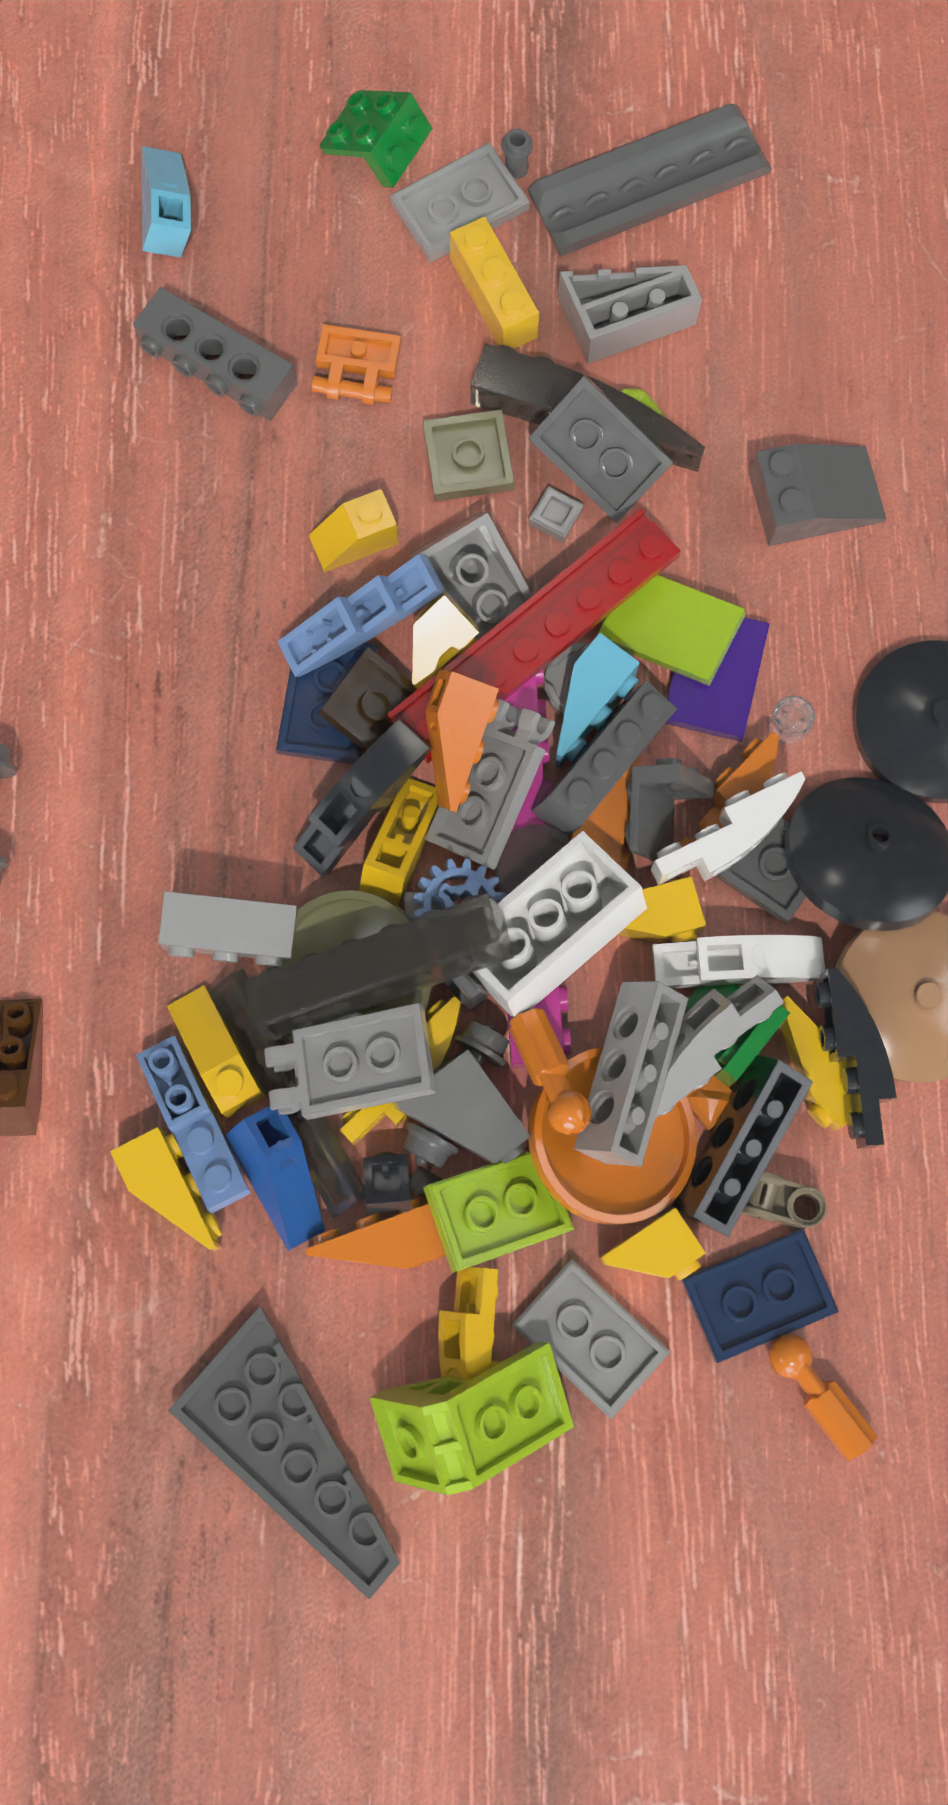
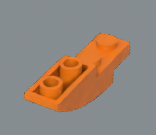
[675,731,779,880]

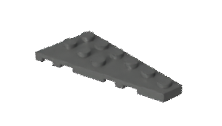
[168,1306,401,1599]

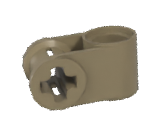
[741,1172,827,1229]

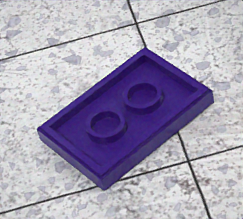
[665,617,770,742]

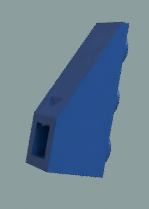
[224,1106,325,1251]

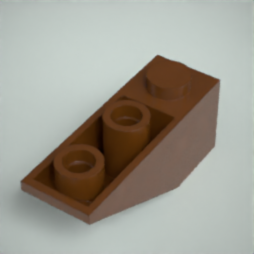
[0,999,43,1136]

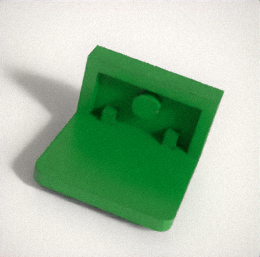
[320,90,433,188]

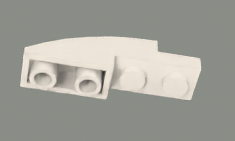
[651,771,805,885]
[652,935,825,989]

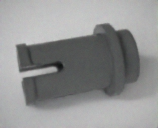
[502,129,533,179]

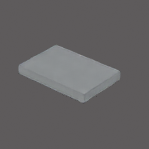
[390,142,530,263]
[512,1259,670,1419]

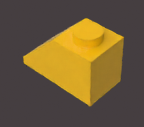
[309,489,399,573]
[599,1208,706,1281]

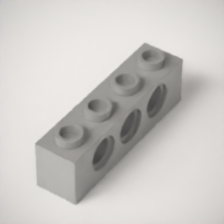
[574,981,688,1167]

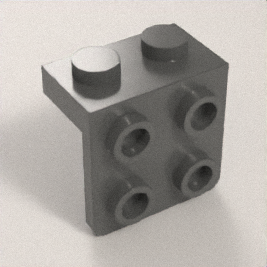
[626,758,714,861]

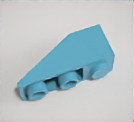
[141,146,191,258]
[555,633,640,769]

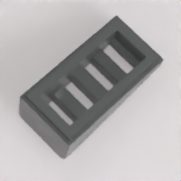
[443,959,490,1011]

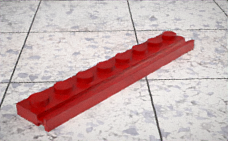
[387,508,681,764]

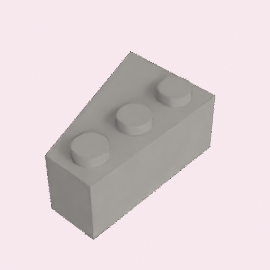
[558,265,702,364]
[158,891,297,968]

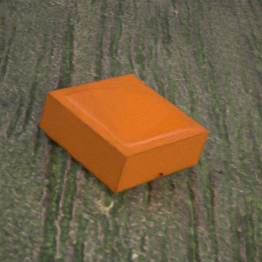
[686,1076,734,1132]

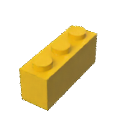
[450,216,539,354]

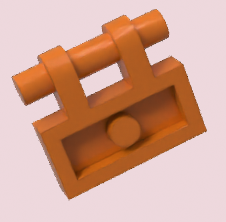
[312,324,401,405]

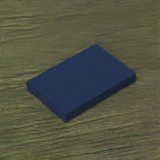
[276,643,378,765]
[681,1228,839,1363]

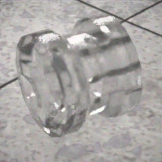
[768,695,815,745]

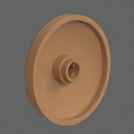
[835,912,948,1083]

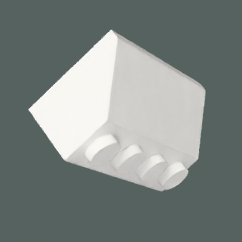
[451,831,647,1018]

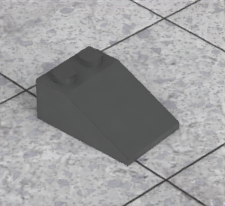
[749,444,886,546]

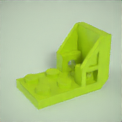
[369,1341,574,1495]

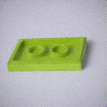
[597,575,746,686]
[423,1151,574,1273]

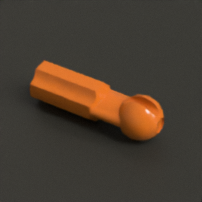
[509,1008,592,1135]
[769,1334,878,1462]

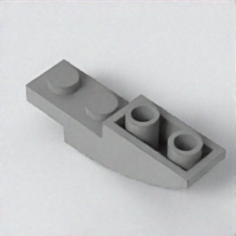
[655,975,784,1119]

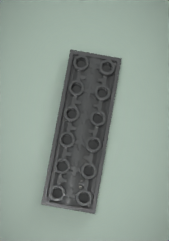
[528,104,772,257]

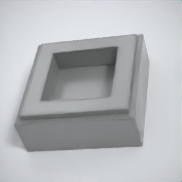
[529,486,584,543]

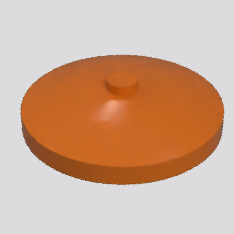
[528,1047,697,1225]

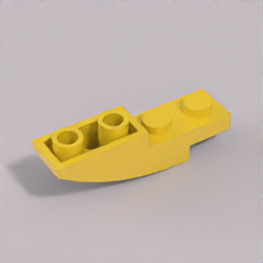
[340,996,461,1146]
[438,1267,500,1379]

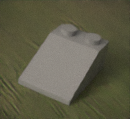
[409,512,533,640]

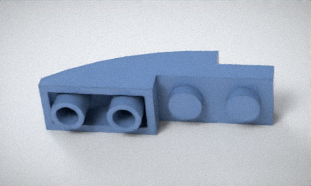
[136,1035,251,1214]

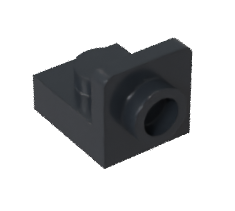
[363,1152,411,1213]

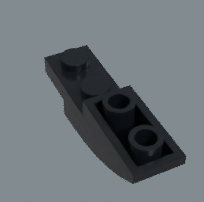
[293,719,433,876]
[815,968,897,1149]

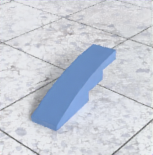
[277,554,445,677]

